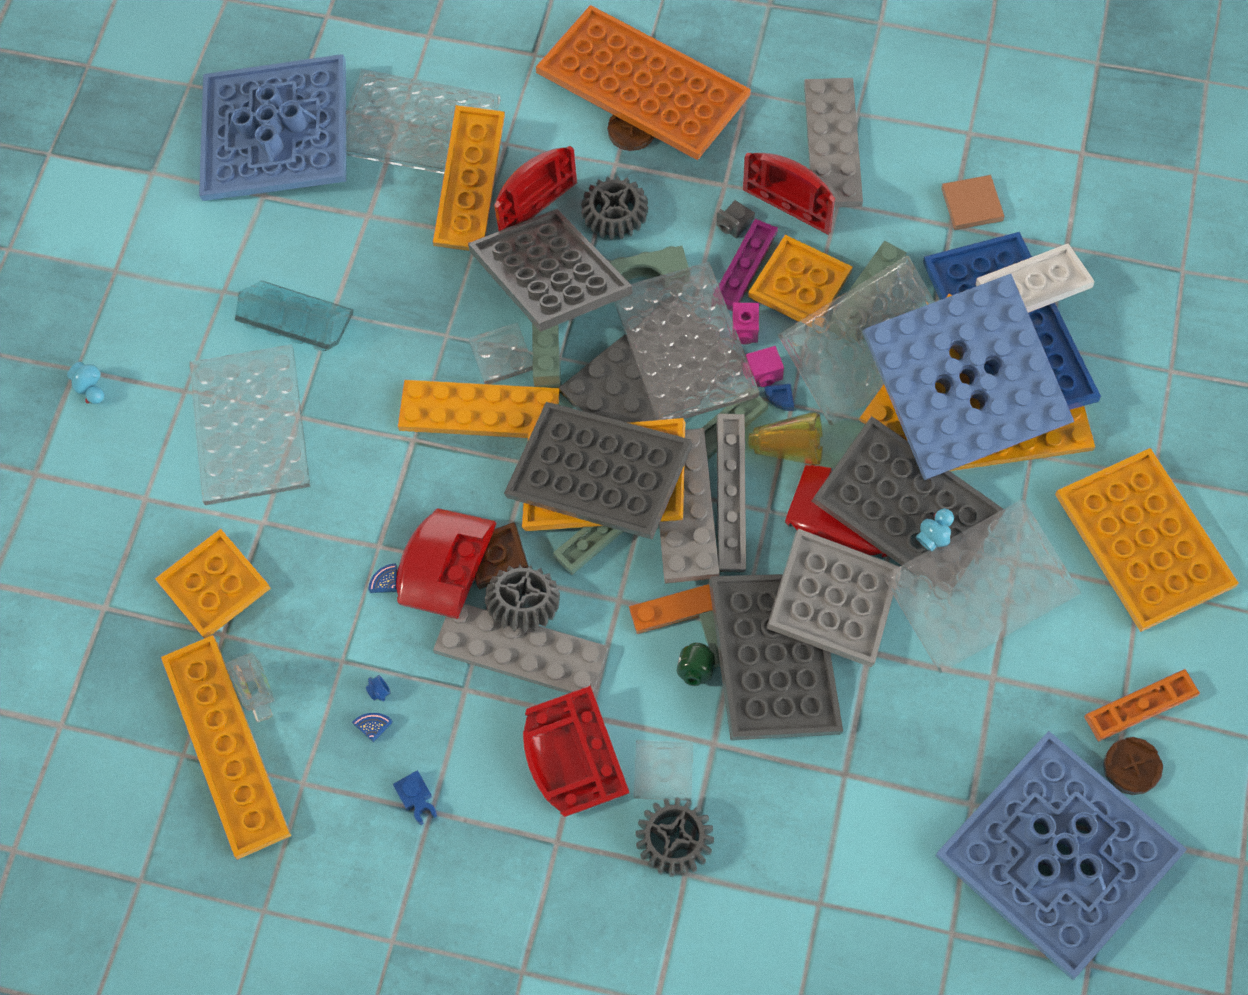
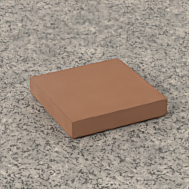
[941,175,1005,230]

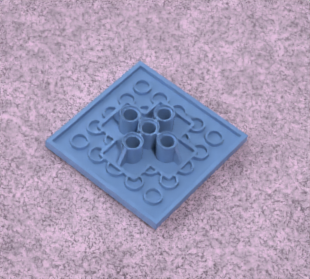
[199,54,346,201]
[862,274,1074,480]
[935,731,1187,980]

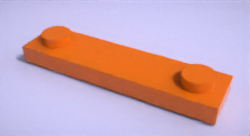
[629,584,712,634]
[1084,669,1200,742]

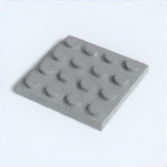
[767,529,901,667]

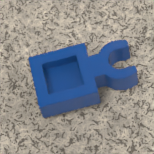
[393,770,437,825]

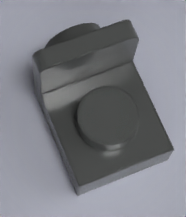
[717,200,755,238]

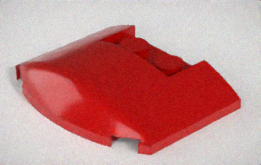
[494,146,577,231]
[743,153,835,235]
[785,465,888,557]
[396,508,497,619]
[523,685,630,817]

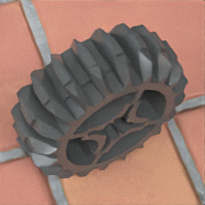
[581,175,648,240]
[485,564,560,633]
[635,797,714,877]

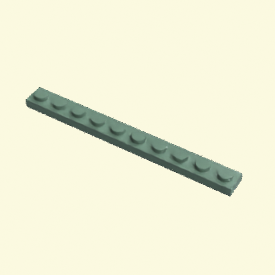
[553,387,768,575]

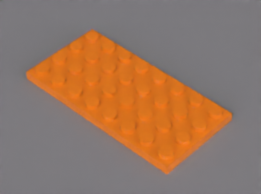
[536,5,751,160]

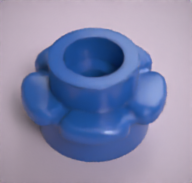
[366,675,391,701]

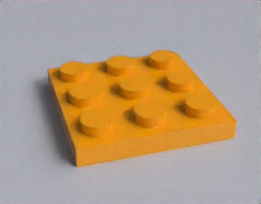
[748,235,853,330]
[155,529,271,639]

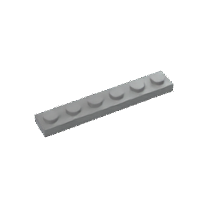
[717,414,746,572]

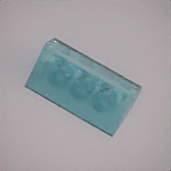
[235,281,354,351]

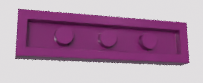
[712,219,778,311]

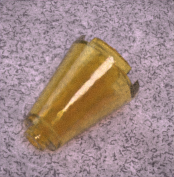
[749,412,823,465]

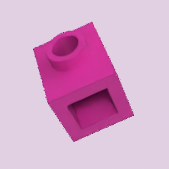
[732,302,759,345]
[742,346,784,388]

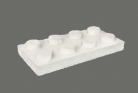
[976,244,1095,312]

